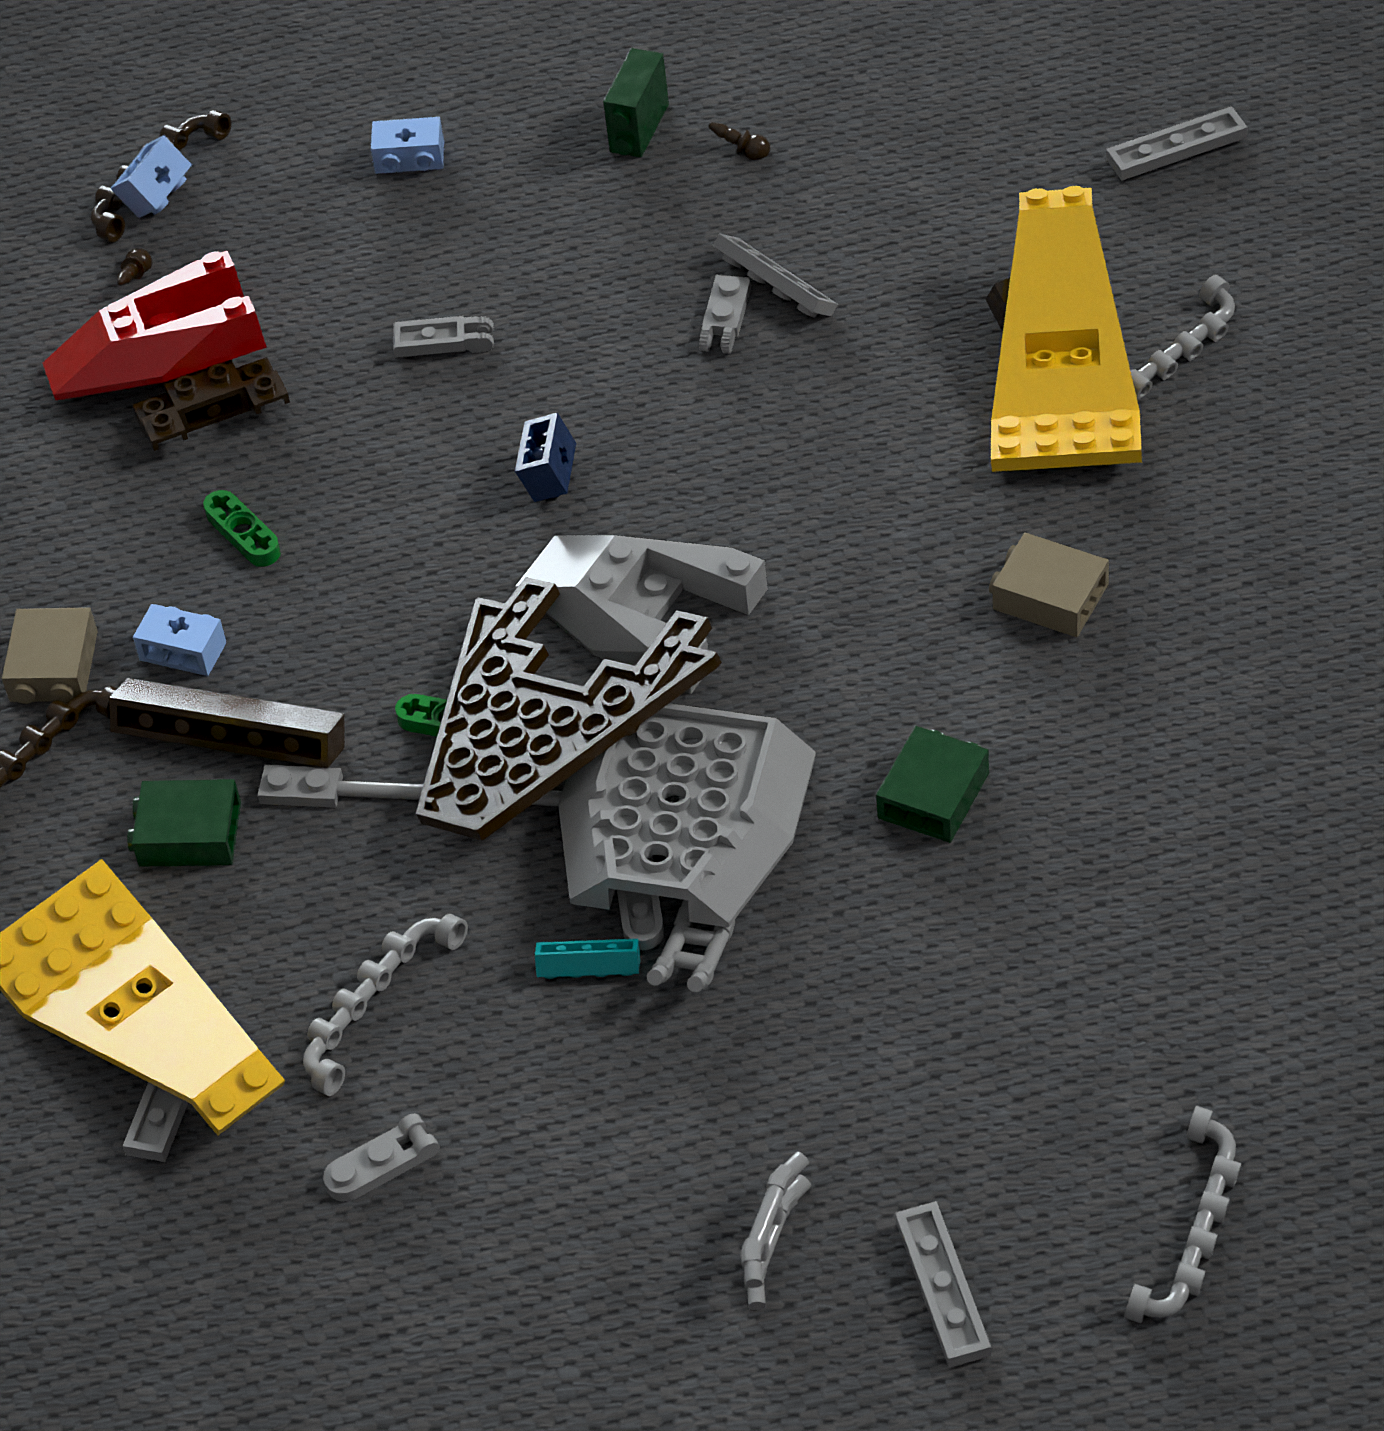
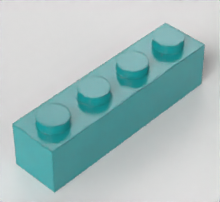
[535,939,640,979]

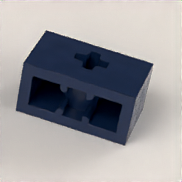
[515,413,577,502]

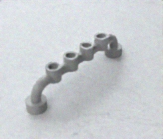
[1131,275,1235,400]
[303,914,468,1096]
[1124,1106,1242,1323]

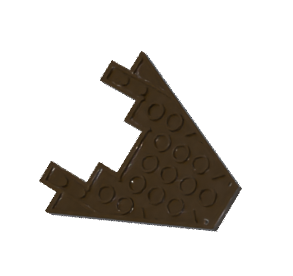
[416,577,722,841]

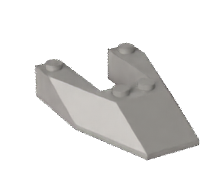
[515,535,768,694]

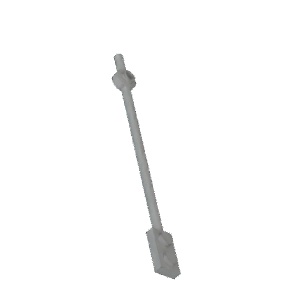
[257,765,684,808]

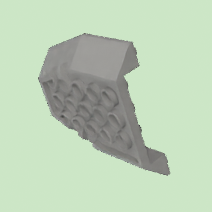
[558,703,816,927]

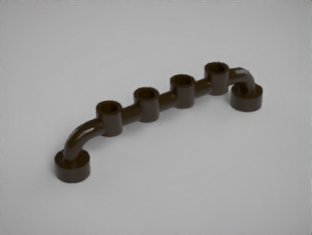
[90,110,232,242]
[0,686,118,788]

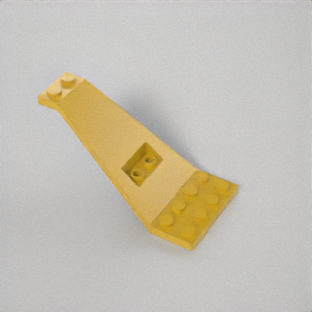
[991,186,1142,472]
[0,859,285,1135]

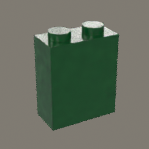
[603,48,669,158]
[876,725,989,843]
[127,779,241,867]

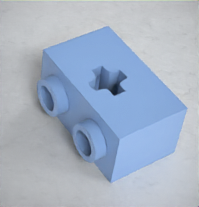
[371,117,444,174]
[110,135,192,218]
[133,604,227,676]

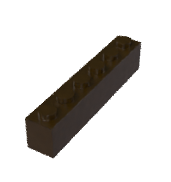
[109,678,345,768]

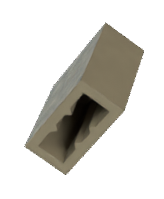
[989,532,1109,637]
[2,608,98,704]

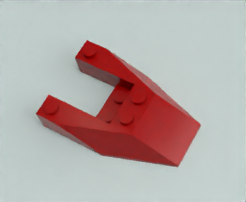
[42,251,267,401]

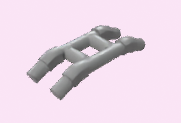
[647,899,735,992]
[741,1151,811,1310]

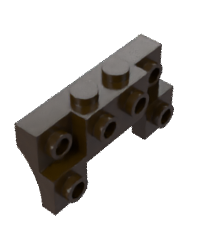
[133,357,290,451]

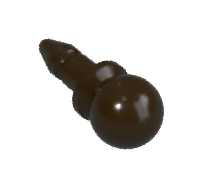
[708,122,770,160]
[117,248,152,286]

